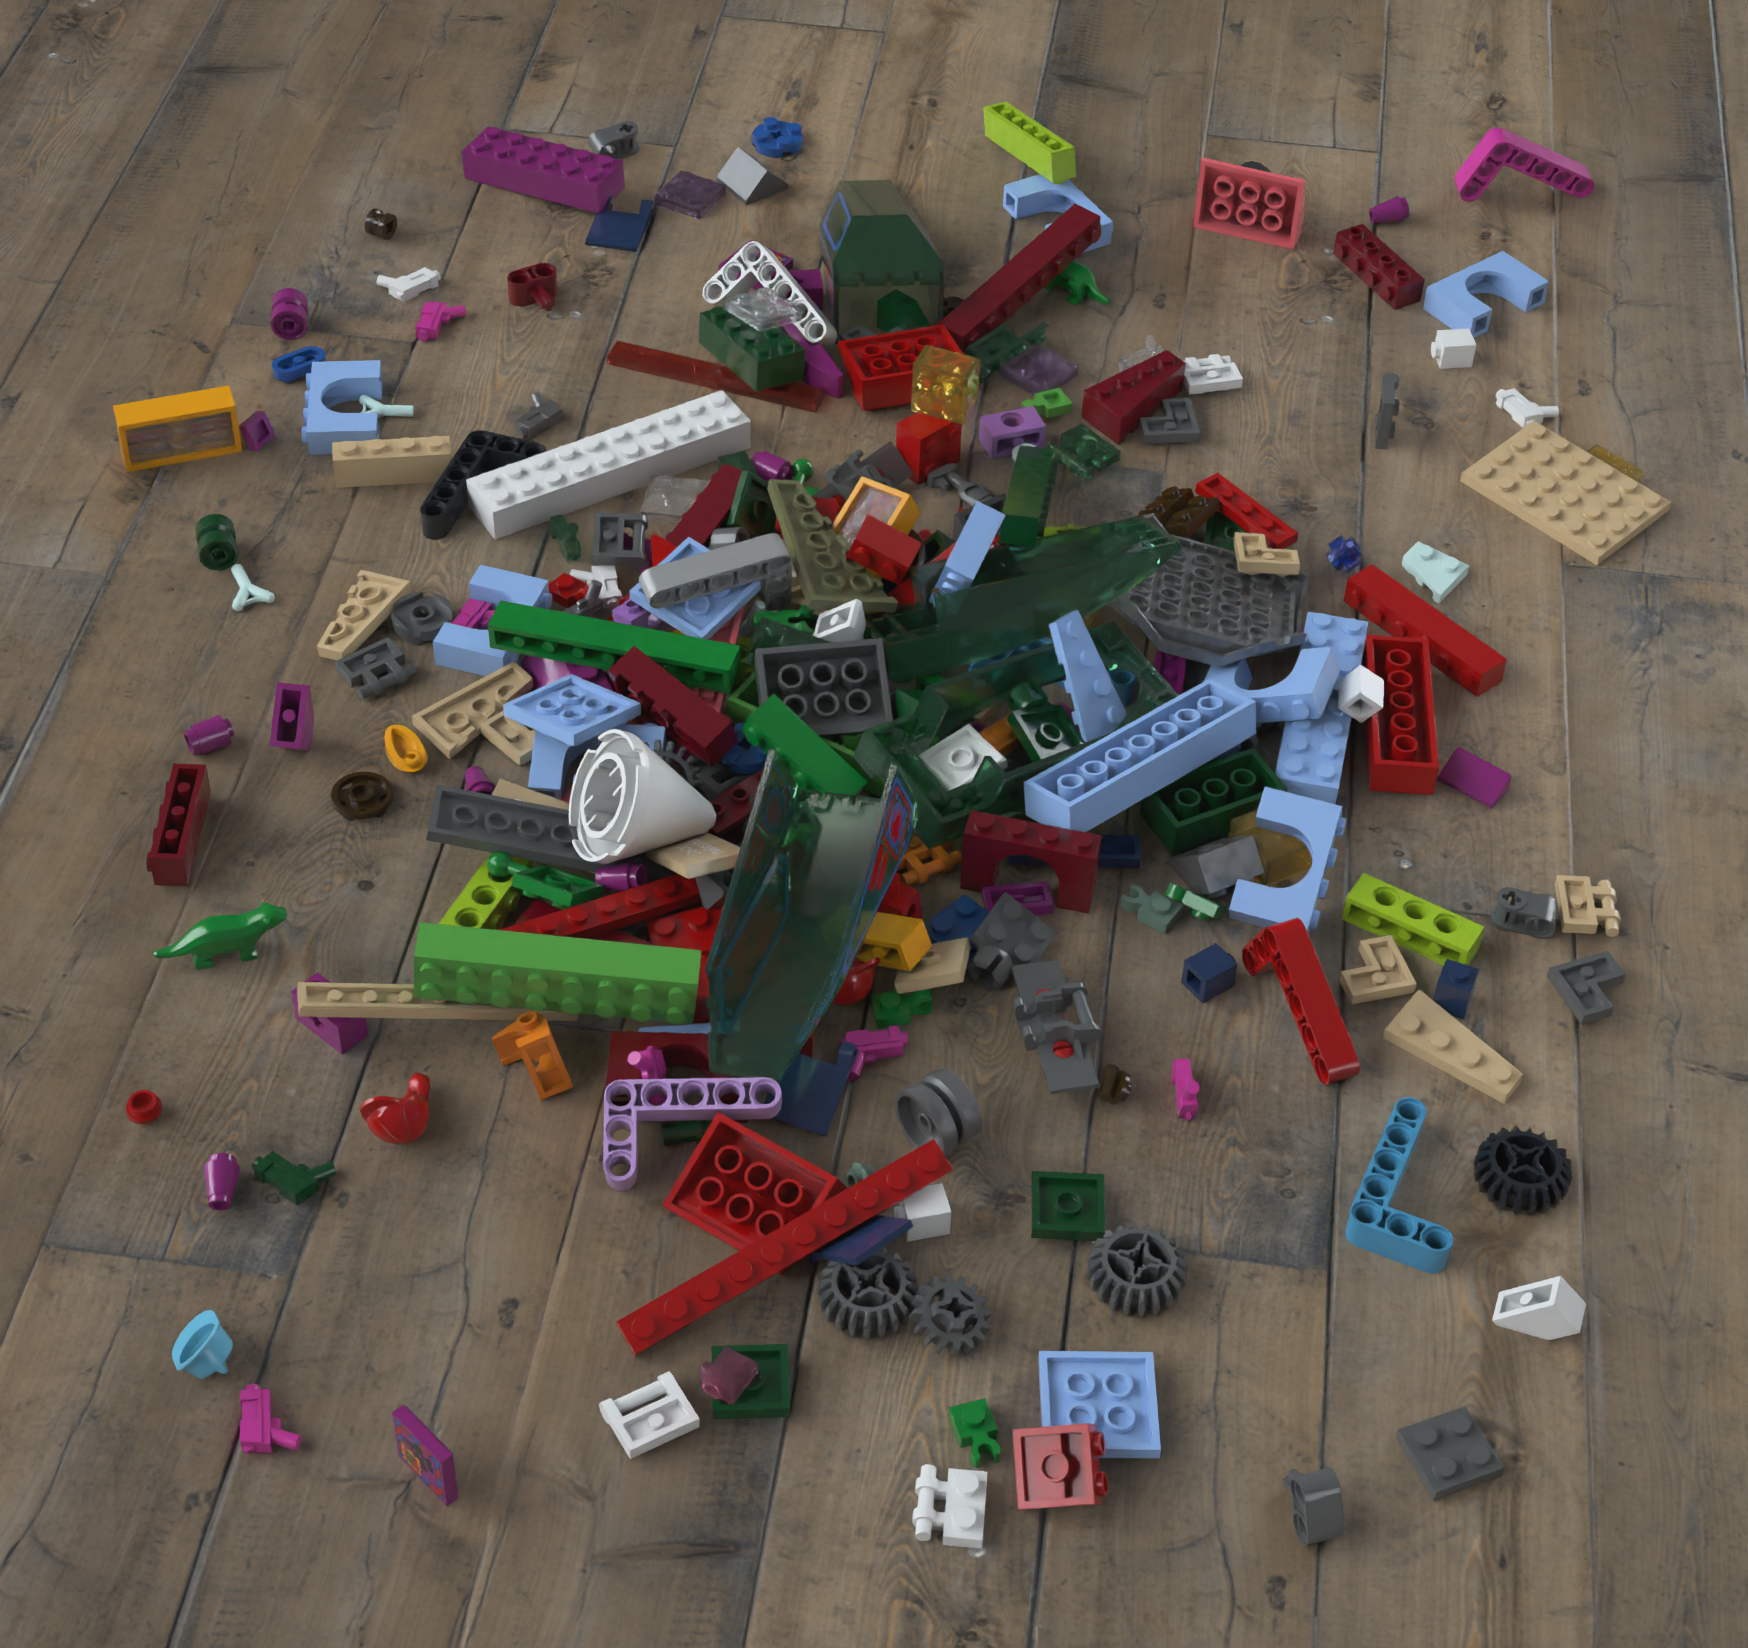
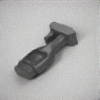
[927,463,994,507]

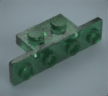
[965,321,1049,387]

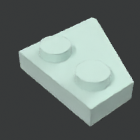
[1402,541,1469,603]

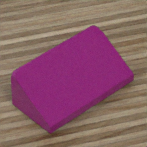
[1437,747,1512,809]

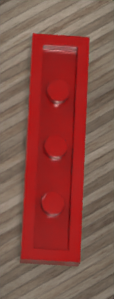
[1195,473,1298,549]

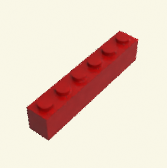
[1343,564,1507,697]

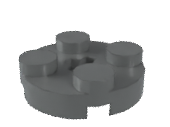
[391,592,453,646]

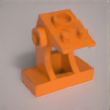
[491,1010,574,1101]

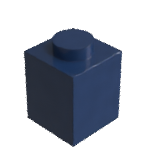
[1181,943,1238,1003]
[1433,959,1480,1019]

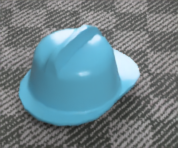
[172,1310,233,1379]

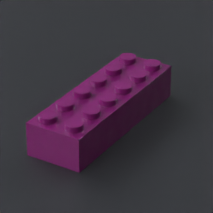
[461,126,625,214]

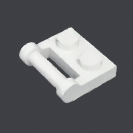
[599,1371,700,1459]

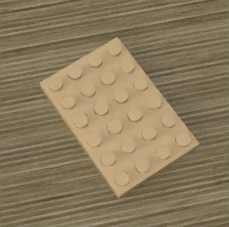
[1460,421,1671,565]

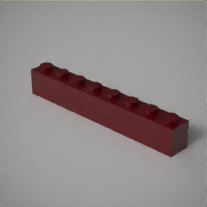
[938,203,1101,356]

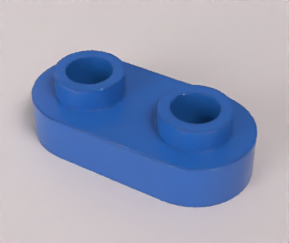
[272,346,326,383]

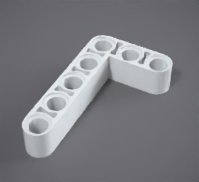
[703,241,837,349]

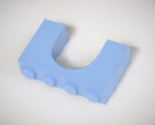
[1003,174,1114,253]
[1423,251,1549,338]
[302,360,383,455]
[929,501,1005,615]
[433,565,552,676]
[1204,647,1340,723]
[528,723,667,800]
[1229,787,1347,934]

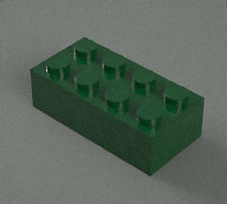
[699,301,805,392]
[1140,747,1288,855]

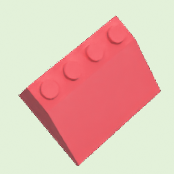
[1193,158,1305,250]

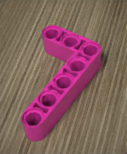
[1454,127,1594,202]

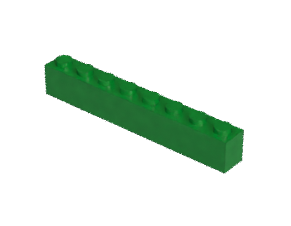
[488,600,741,694]

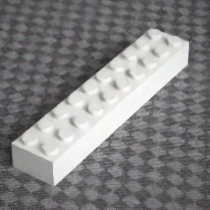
[466,390,751,540]

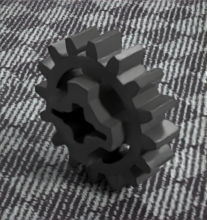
[909,1274,992,1357]

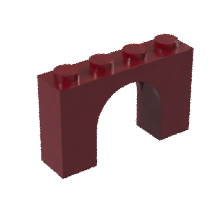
[960,810,1102,914]
[605,1031,752,1123]

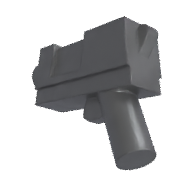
[515,392,564,440]
[561,580,603,619]

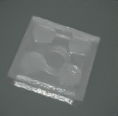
[724,288,803,332]
[641,475,708,524]

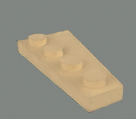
[316,570,413,661]
[412,661,533,759]
[1383,989,1523,1104]

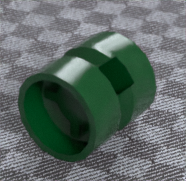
[195,514,239,571]

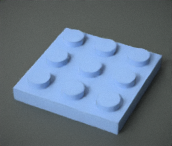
[630,537,761,640]
[503,674,641,746]
[1038,1351,1161,1458]

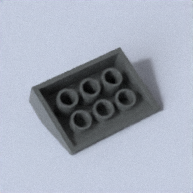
[754,638,894,737]

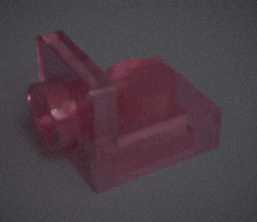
[700,1346,758,1405]

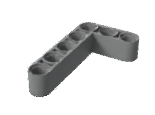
[638,533,792,612]

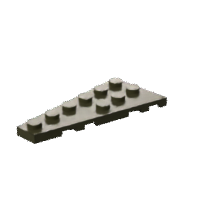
[767,479,898,612]

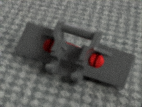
[811,441,914,516]
[1011,959,1102,1095]

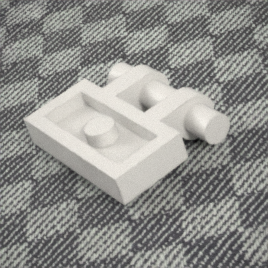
[1183,354,1243,395]
[912,1464,988,1549]

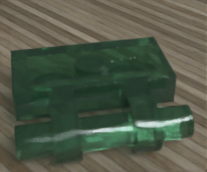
[1046,423,1121,480]

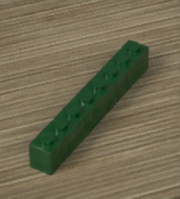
[999,445,1059,547]

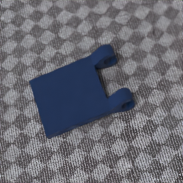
[585,196,654,252]
[764,1025,858,1137]
[808,1215,914,1265]

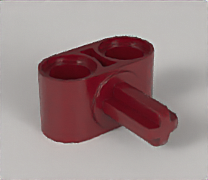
[507,263,558,312]

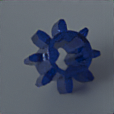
[1326,535,1363,573]

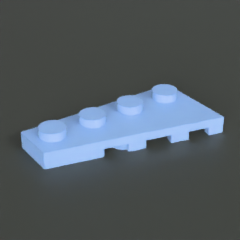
[1049,610,1131,747]

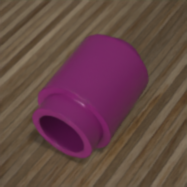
[748,451,793,482]
[183,715,234,755]

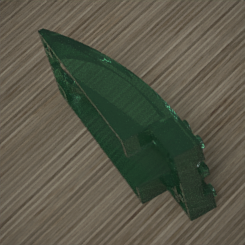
[863,515,1182,684]
[853,621,1179,849]

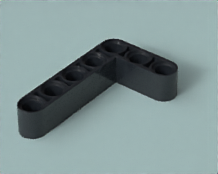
[420,430,546,540]

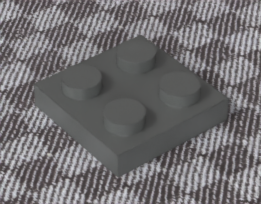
[1396,1406,1504,1501]

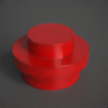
[125,1090,163,1124]

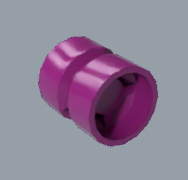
[271,288,308,340]

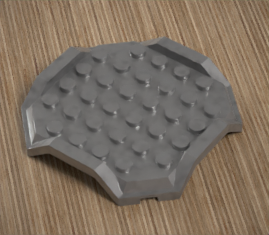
[1090,514,1310,667]

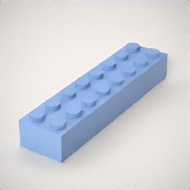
[1275,611,1368,804]
[1024,679,1256,832]

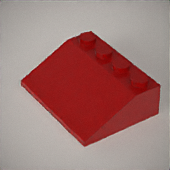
[838,324,970,411]
[662,1112,848,1275]

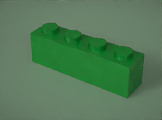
[741,694,868,818]

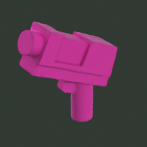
[415,302,466,341]
[449,599,495,629]
[840,1026,908,1081]
[628,1046,667,1106]
[1171,1058,1200,1120]
[240,1384,302,1454]

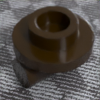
[1098,1064,1132,1105]

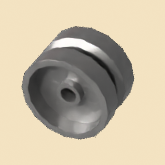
[894,1068,983,1156]

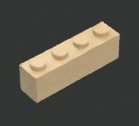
[332,436,452,488]

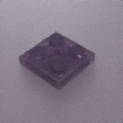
[655,170,726,219]
[1000,343,1078,395]

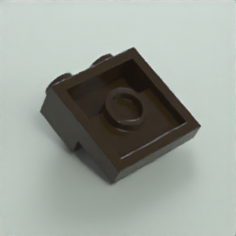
[1138,486,1221,537]

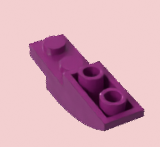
[777,316,846,399]

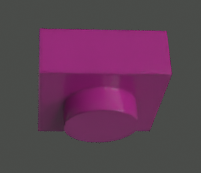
[239,411,276,451]

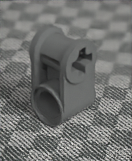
[588,121,640,159]
[1490,887,1557,939]

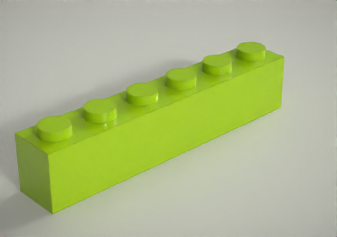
[983,101,1076,184]

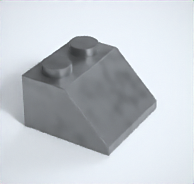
[1168,835,1265,899]

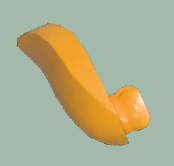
[384,725,428,773]

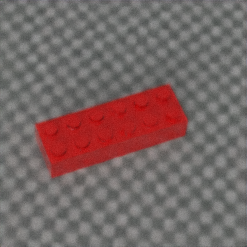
[1361,635,1439,795]

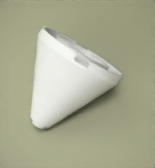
[569,729,716,864]

